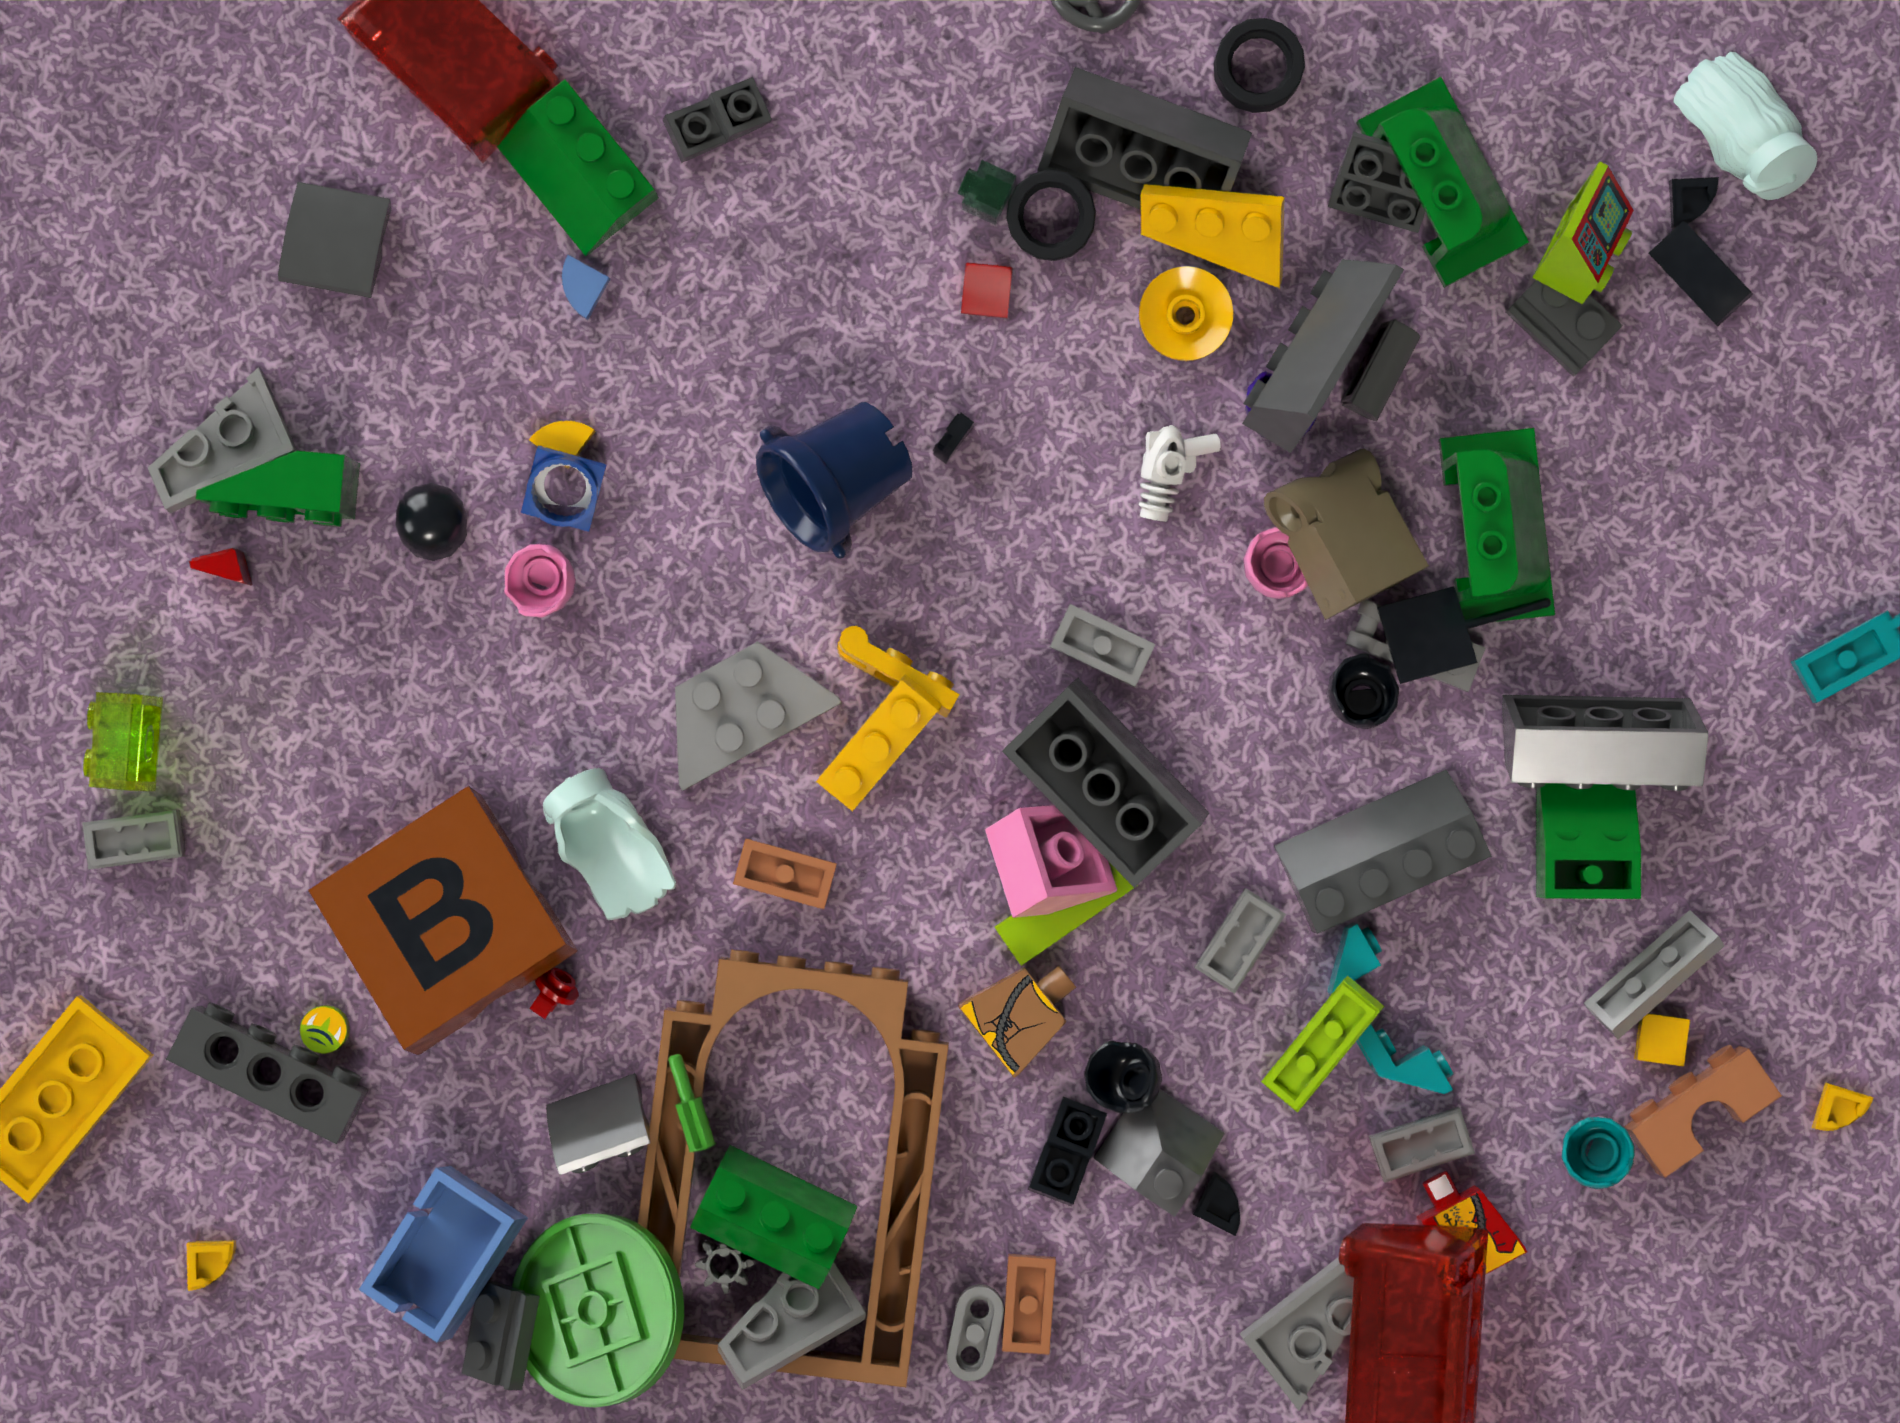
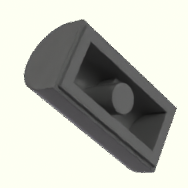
[1341,319,1421,421]

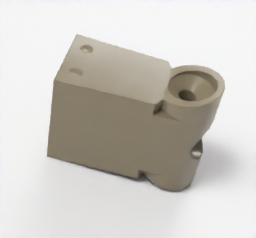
[1264,449,1429,620]

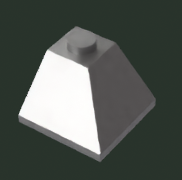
[1094,1089,1225,1217]

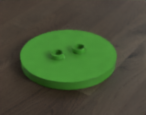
[512,1213,684,1407]

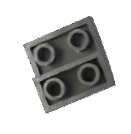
[1328,132,1425,233]
[278,182,392,298]
[546,1073,651,1175]

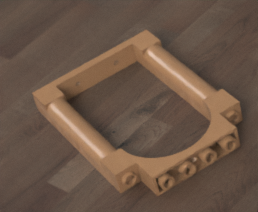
[638,949,949,1388]

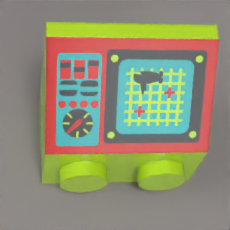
[1532,161,1634,304]

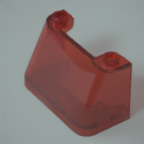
[337,0,560,164]

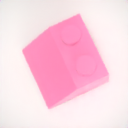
[985,805,1117,918]

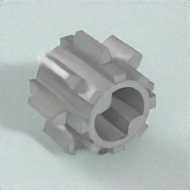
[695,1240,756,1294]

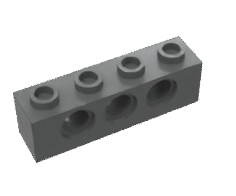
[166,1002,369,1144]

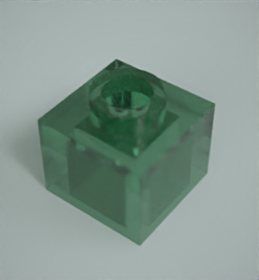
[957,160,1016,225]

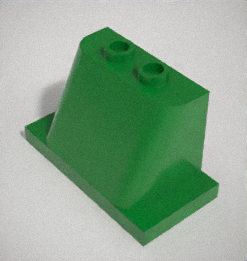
[1356,77,1529,288]
[1438,428,1555,622]

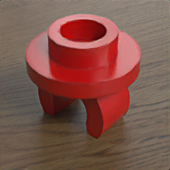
[529,968,579,1019]

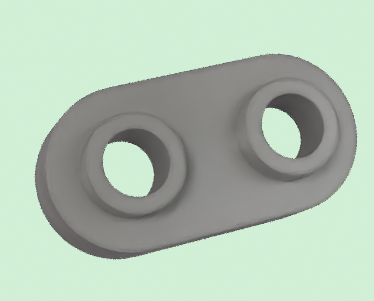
[947,1284,1004,1381]

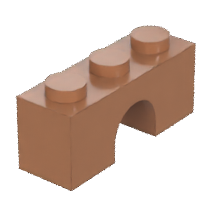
[1624,1045,1782,1178]

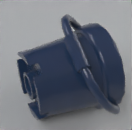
[756,402,912,559]

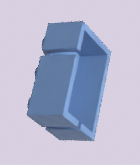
[359,1166,528,1343]

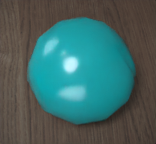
[1561,1117,1635,1189]

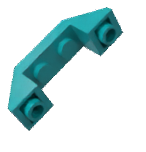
[1327,922,1454,1094]

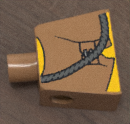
[958,966,1077,1078]

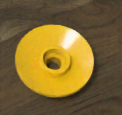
[1139,266,1233,361]

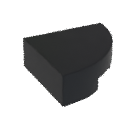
[1669,177,1719,228]
[933,413,974,464]
[1192,1171,1240,1236]

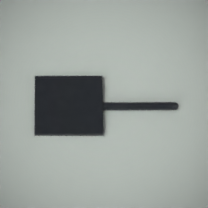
[1377,586,1551,684]

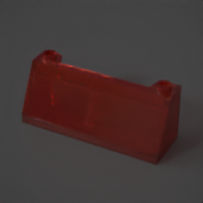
[1339,1223,1489,1423]

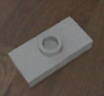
[82,810,186,870]
[1194,888,1286,994]
[1368,1107,1475,1183]

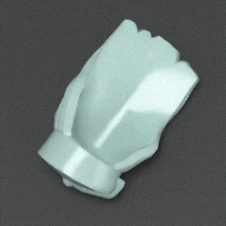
[1673,52,1817,200]
[543,768,676,920]

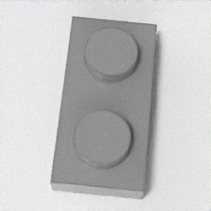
[1050,604,1156,687]

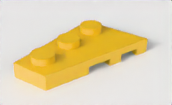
[1141,184,1285,289]

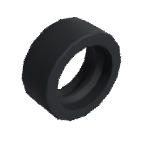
[1213,18,1305,113]
[1006,170,1096,261]

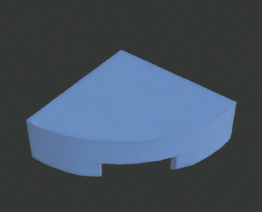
[562,255,610,320]

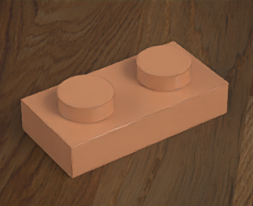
[733,838,837,909]
[1002,1254,1056,1355]

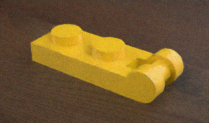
[837,626,960,718]

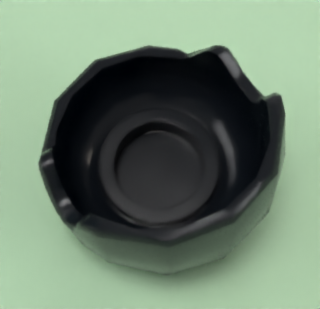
[395,483,467,561]
[1327,653,1399,729]
[1084,1040,1162,1113]

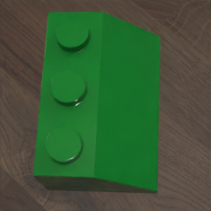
[497,79,659,256]
[690,1145,858,1289]

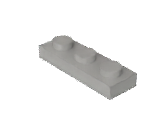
[1584,910,1725,1039]

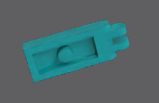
[1791,610,1900,703]

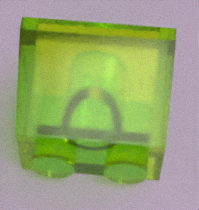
[83,692,163,791]

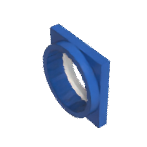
[521,445,607,532]

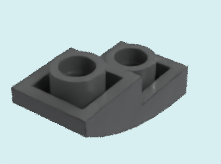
[662,77,772,163]

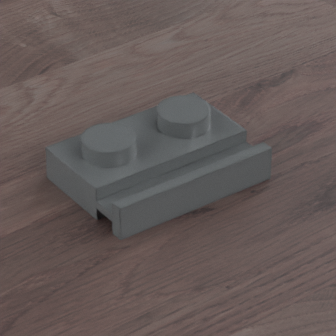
[1505,280,1623,377]
[462,1280,540,1390]

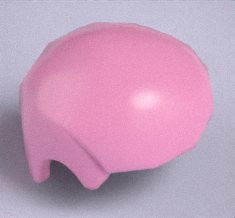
[1243,527,1308,599]
[504,544,576,618]

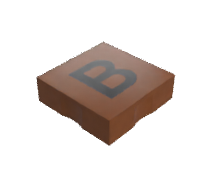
[308,786,578,1055]

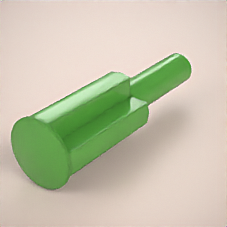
[668,1054,716,1152]

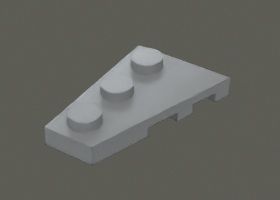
[148,367,297,514]
[1239,1247,1384,1411]
[718,1262,866,1390]

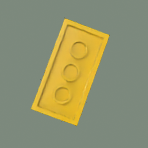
[0,995,154,1204]

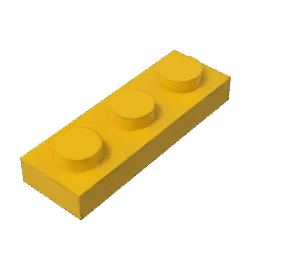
[816,675,942,812]

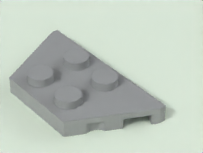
[675,641,842,791]

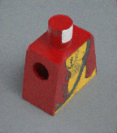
[1416,1171,1527,1295]

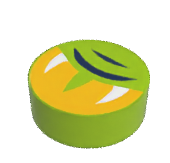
[300,1005,350,1054]

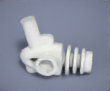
[1139,425,1221,522]

